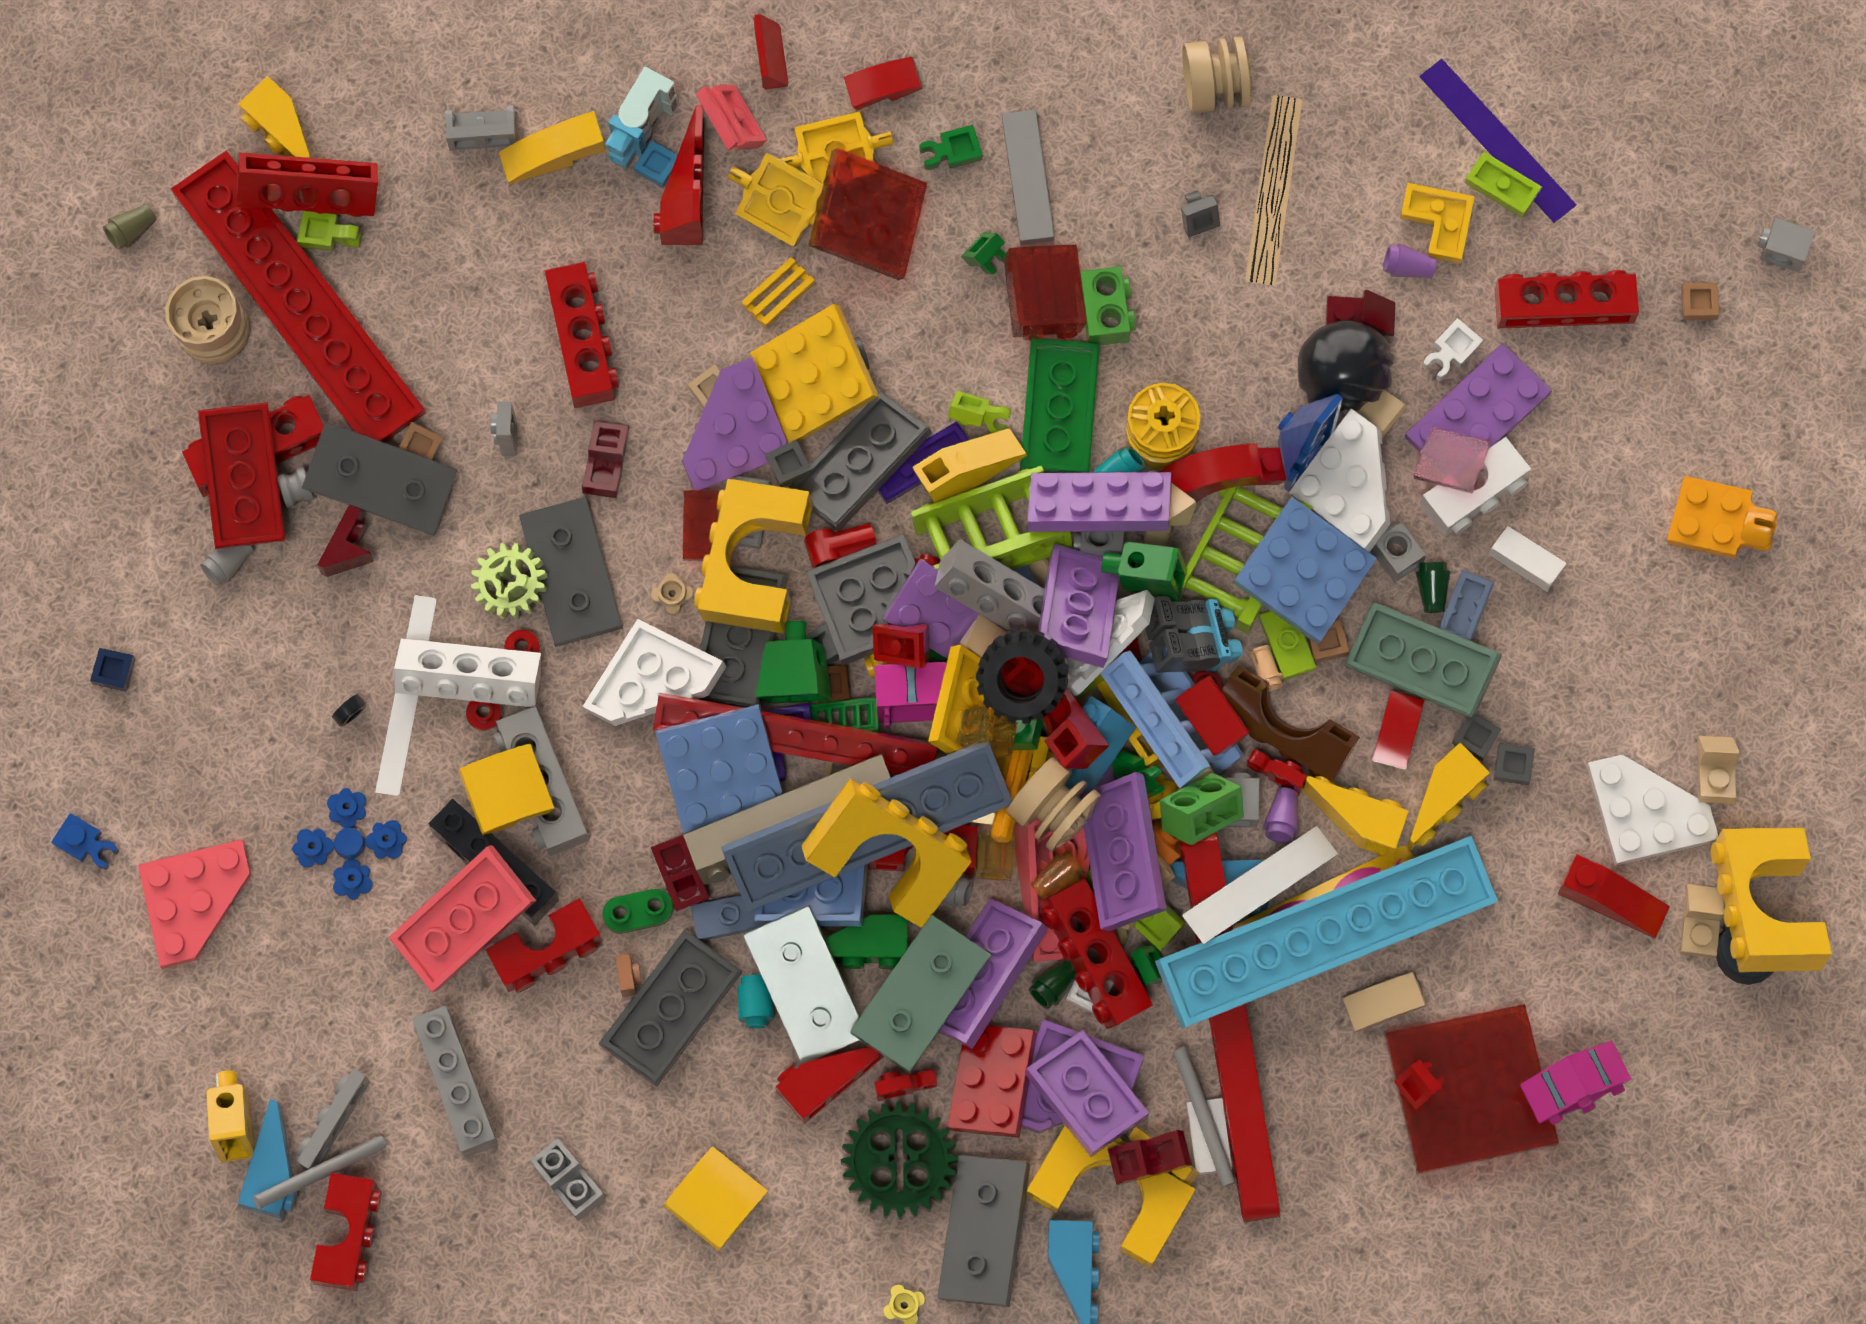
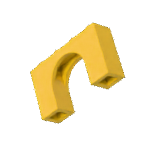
[694,479,814,634]
[801,779,972,928]
[1710,828,1832,972]
[1026,1125,1196,1269]

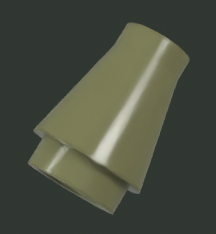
[103,203,156,249]

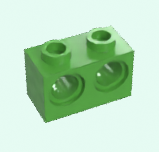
[1079,267,1136,346]
[1159,773,1244,845]

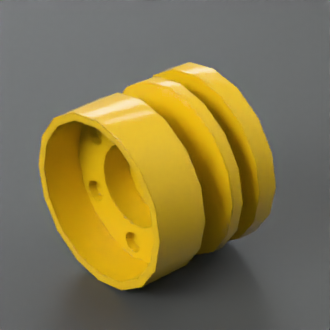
[1125,382,1201,469]

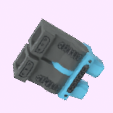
[1145,596,1243,673]

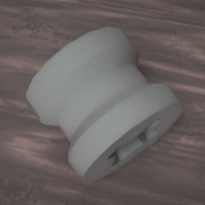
[277,467,314,508]

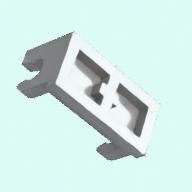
[445,105,517,151]

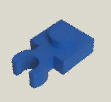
[51,813,119,870]

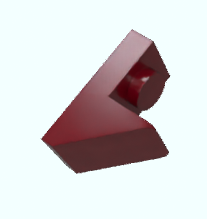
[1325,290,1395,336]
[317,504,374,577]

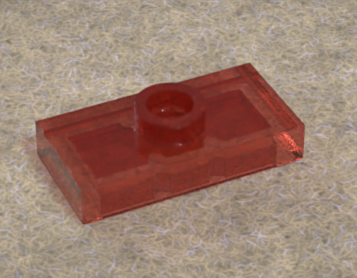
[683,490,719,561]

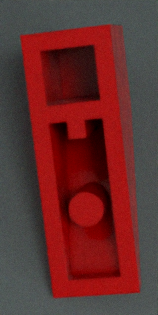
[1558,854,1670,939]
[775,1047,884,1124]

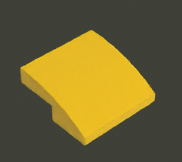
[458,744,554,835]
[663,1146,768,1251]

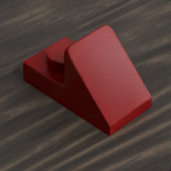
[872,623,929,668]

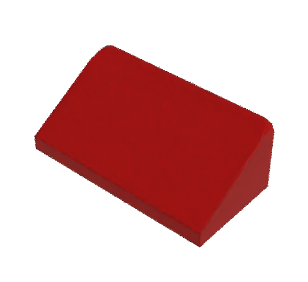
[753,14,789,90]
[1175,675,1250,756]

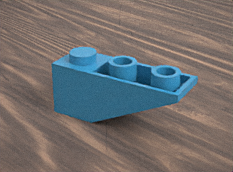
[1048,1220,1100,1324]

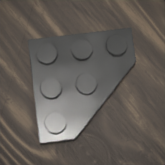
[806,534,916,666]

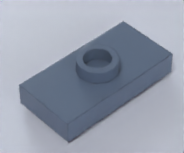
[1439,570,1494,641]
[691,895,760,941]

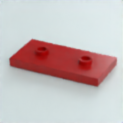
[198,402,285,550]

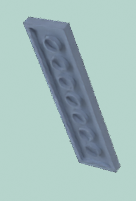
[721,739,1012,912]

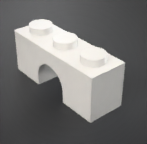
[1420,437,1531,537]

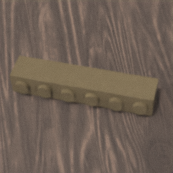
[683,755,891,885]

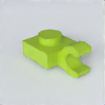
[297,211,362,251]
[947,390,1011,433]

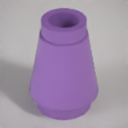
[1383,243,1436,278]
[1263,788,1298,843]

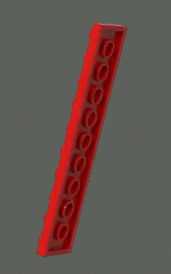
[171,150,426,443]

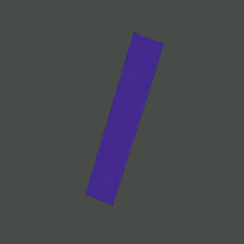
[1419,58,1577,223]

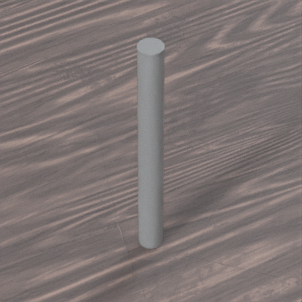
[1173,1047,1236,1187]
[253,1135,386,1209]

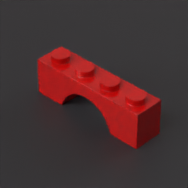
[1002,657,1109,769]

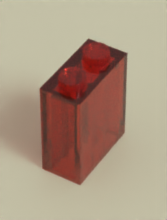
[1003,244,1087,341]

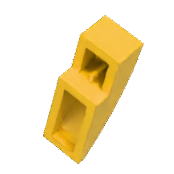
[499,111,605,185]

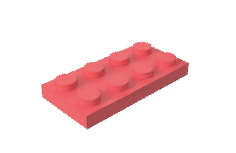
[388,845,536,992]

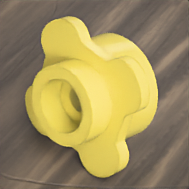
[884,1285,925,1324]

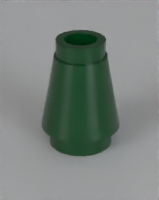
[1416,562,1450,613]
[1029,958,1076,1009]

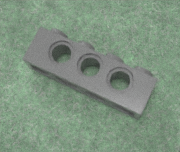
[934,539,1044,633]
[493,706,589,856]
[412,1006,499,1158]

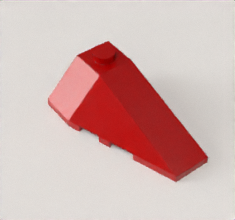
[653,105,704,245]

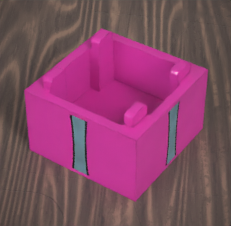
[875,662,946,728]
[1520,1041,1632,1125]

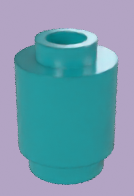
[1094,446,1146,473]
[737,975,774,1029]

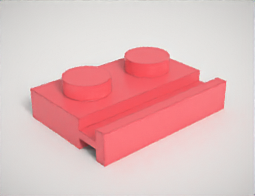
[696,85,767,150]

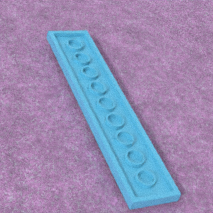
[1155,836,1498,1029]

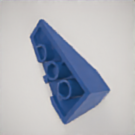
[1278,394,1343,492]

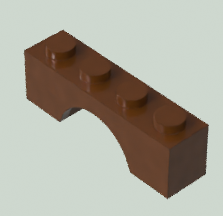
[1221,665,1360,782]

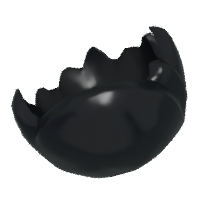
[1297,320,1394,413]

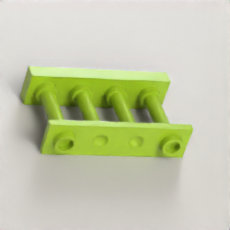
[910,466,1073,570]
[1180,486,1313,635]

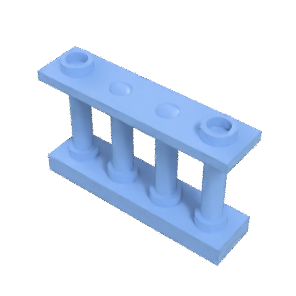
[1100,649,1244,788]

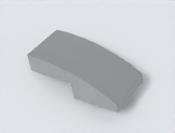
[530,1138,606,1221]

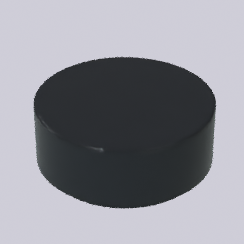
[332,694,366,727]

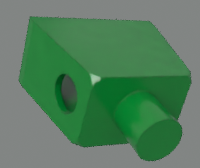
[1101,542,1187,602]
[756,621,831,704]

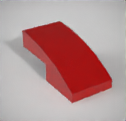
[844,57,923,110]
[1372,690,1425,770]

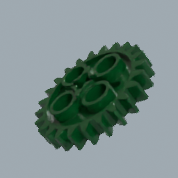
[841,1101,958,1220]

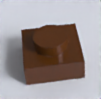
[815,665,850,705]

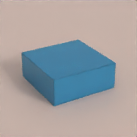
[634,140,677,188]

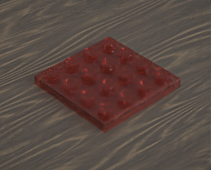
[1384,1004,1559,1174]

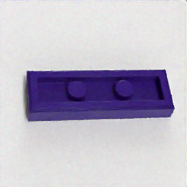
[878,422,969,504]

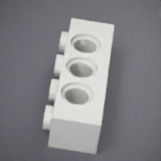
[394,638,541,707]

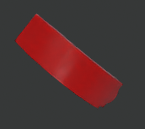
[1159,443,1286,503]

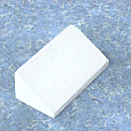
[1489,526,1566,592]

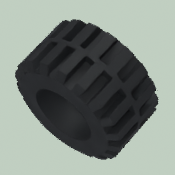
[976,628,1069,724]

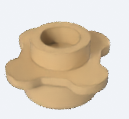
[651,573,693,615]

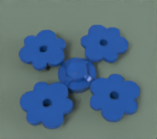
[292,788,407,900]

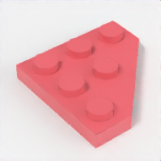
[138,840,251,969]

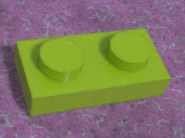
[1464,152,1542,218]

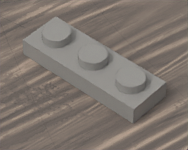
[297,1069,370,1170]

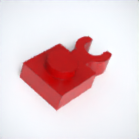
[1246,749,1307,796]
[874,1069,937,1102]

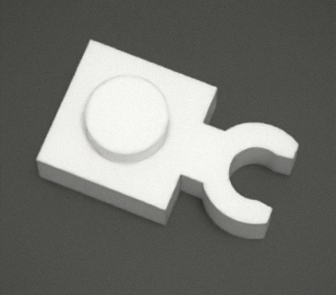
[1422,318,1483,381]

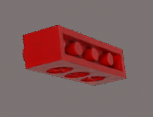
[236,152,378,217]
[544,262,619,409]
[1494,270,1639,329]
[182,395,324,497]
[1039,879,1153,1029]

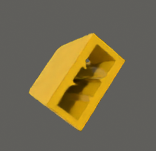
[206,1071,255,1162]

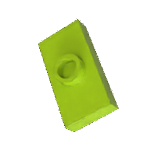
[1259,611,1316,681]

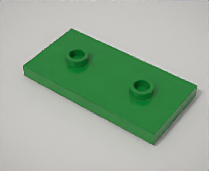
[1020,338,1100,473]

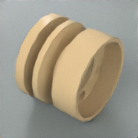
[1182,36,1253,114]
[165,276,250,364]
[1006,756,1101,853]

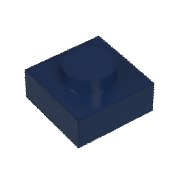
[90,648,135,692]

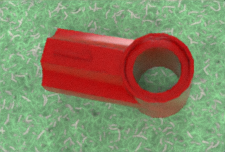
[804,523,877,569]

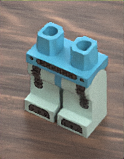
[605,67,679,169]

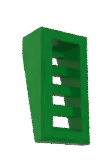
[809,698,879,732]

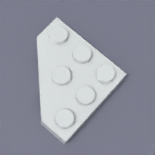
[1289,409,1390,552]
[1064,590,1155,696]
[582,619,727,726]
[1587,755,1718,866]

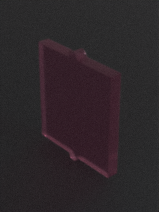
[1414,427,1490,493]

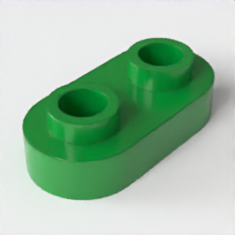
[602,889,673,934]

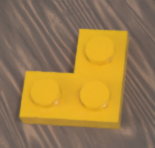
[1400,183,1475,264]

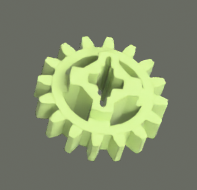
[471,543,548,619]

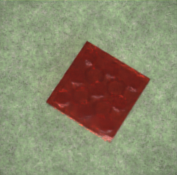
[808,148,927,280]

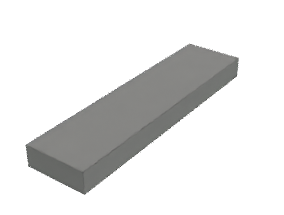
[1002,110,1054,245]

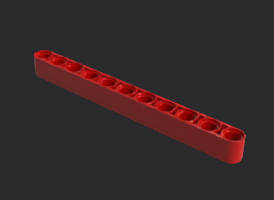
[1180,832,1280,1223]

